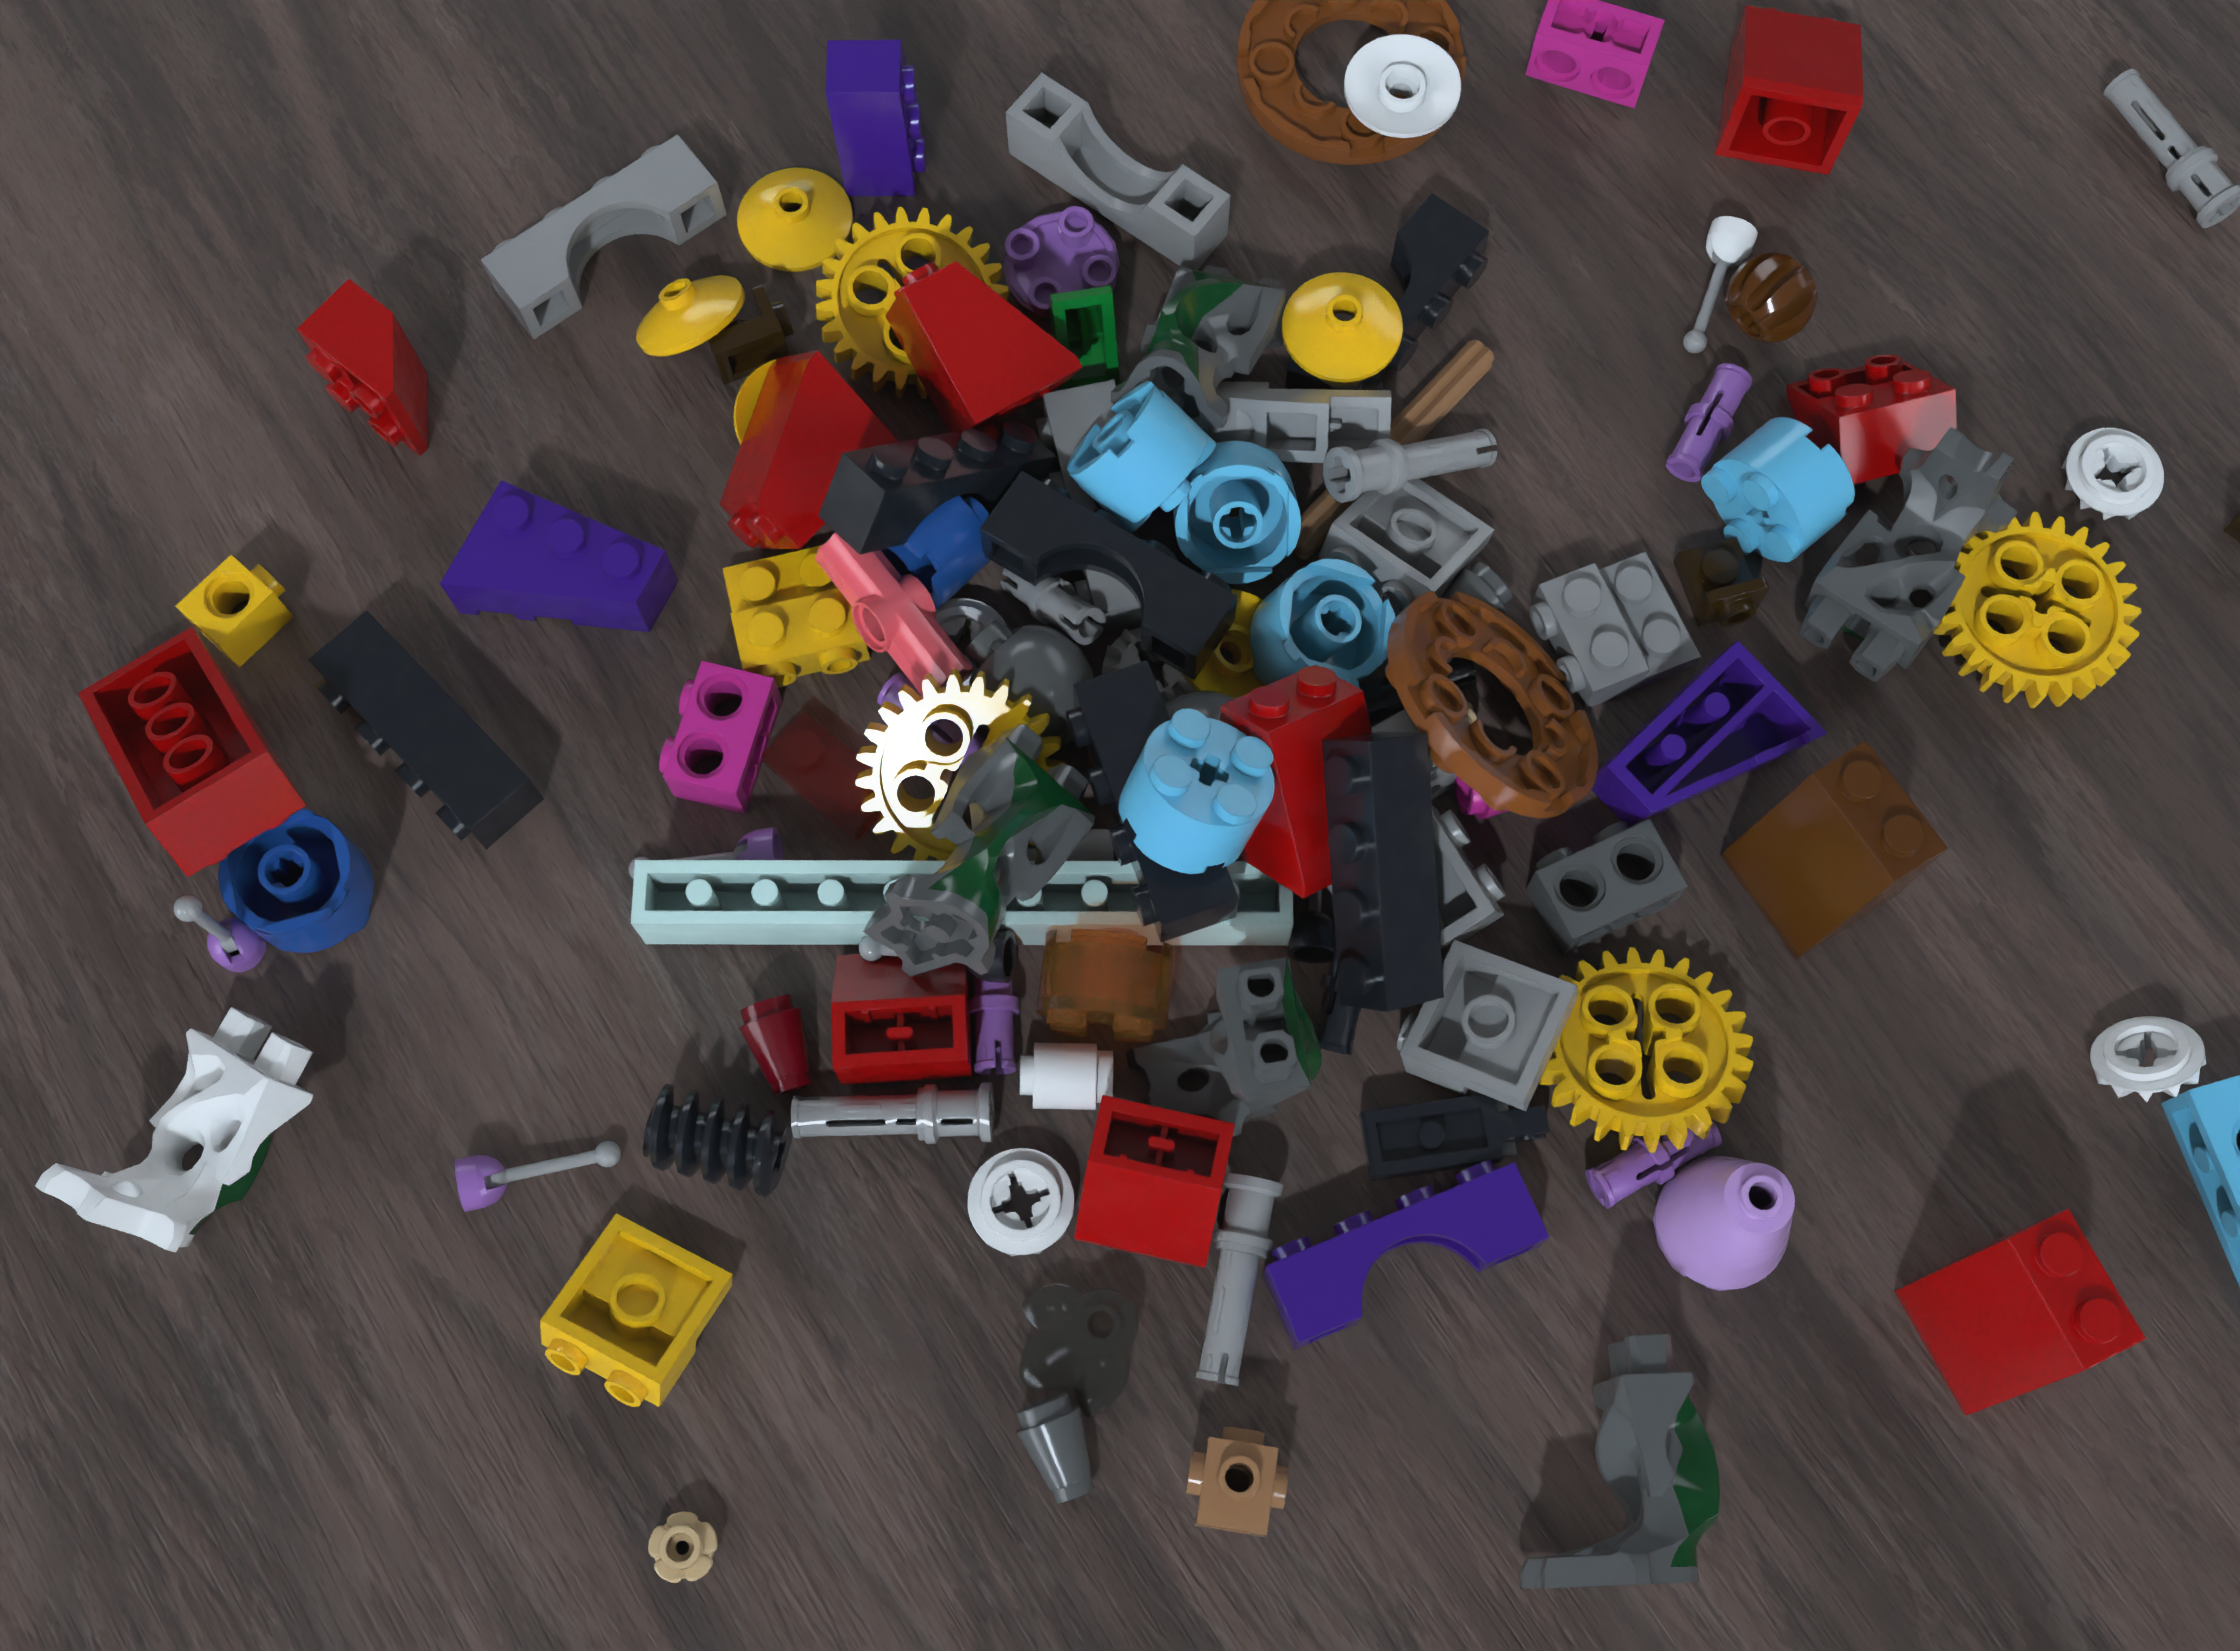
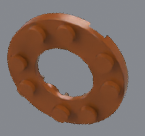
[1237,0,1466,165]
[1385,591,1598,818]

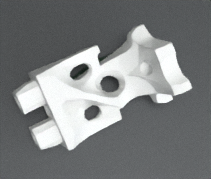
[35,1007,314,1253]

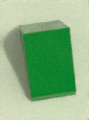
[1048,285,1120,390]

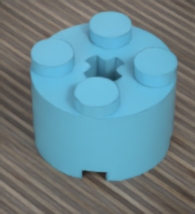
[1067,381,1216,533]
[1701,417,1855,562]
[1173,441,1301,584]
[1250,558,1395,685]
[1119,708,1275,874]

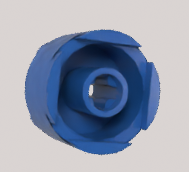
[881,496,991,610]
[218,808,374,953]

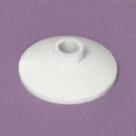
[1344,34,1461,138]

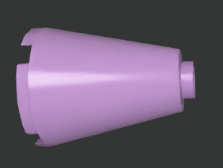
[1653,1156,1795,1291]

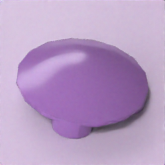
[1003,206,1120,318]

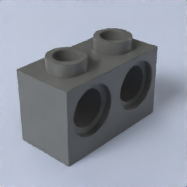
[1526,819,1688,956]

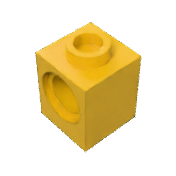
[175,555,294,668]

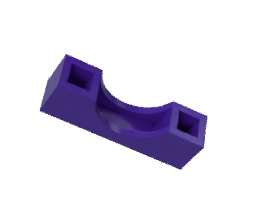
[1262,1160,1550,1350]

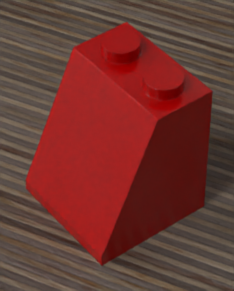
[1715,5,1864,175]
[885,261,1082,433]
[719,350,899,549]
[1220,665,1372,899]
[1894,1208,2146,1415]

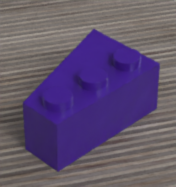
[826,40,926,197]
[440,480,678,632]
[1591,641,1827,827]

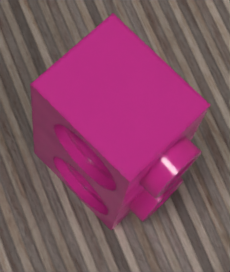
[1525,0,1665,109]
[659,660,783,814]

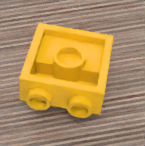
[722,545,871,688]
[540,1213,733,1407]

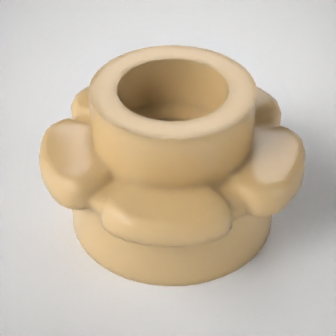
[648,1511,718,1583]

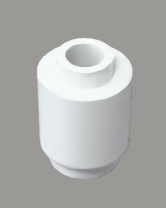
[1020,1043,1113,1110]

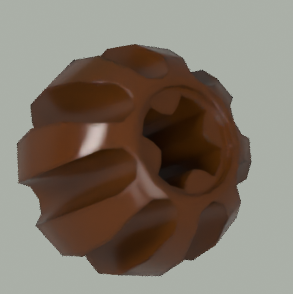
[1725,252,1818,343]

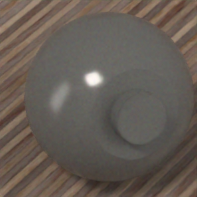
[963,618,1094,748]

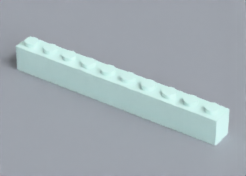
[631,860,1293,946]

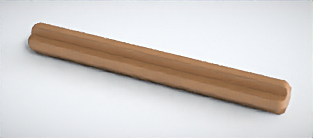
[1292,339,1494,560]

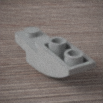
[1208,381,1392,463]

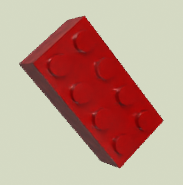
[78,627,307,877]

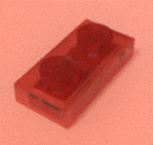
[761,712,882,842]

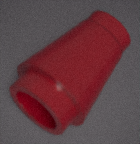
[739,994,812,1096]

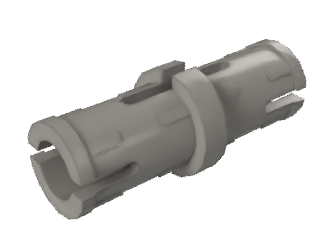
[1000,568,1106,645]

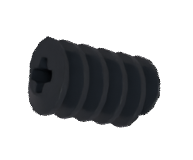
[643,1083,792,1197]

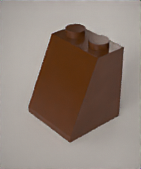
[1720,740,1948,959]

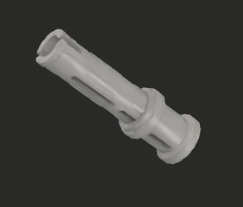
[2103,69,2240,228]
[1323,428,1497,503]
[791,1082,995,1144]
[1195,1173,1283,1387]

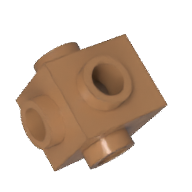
[1186,1427,1289,1537]

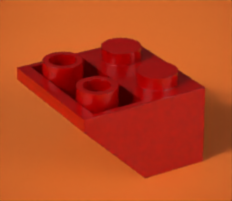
[297,279,429,456]
[1786,354,1957,484]
[831,954,973,1085]
[1074,1095,1235,1269]

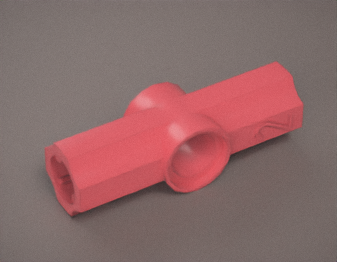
[815,532,974,695]

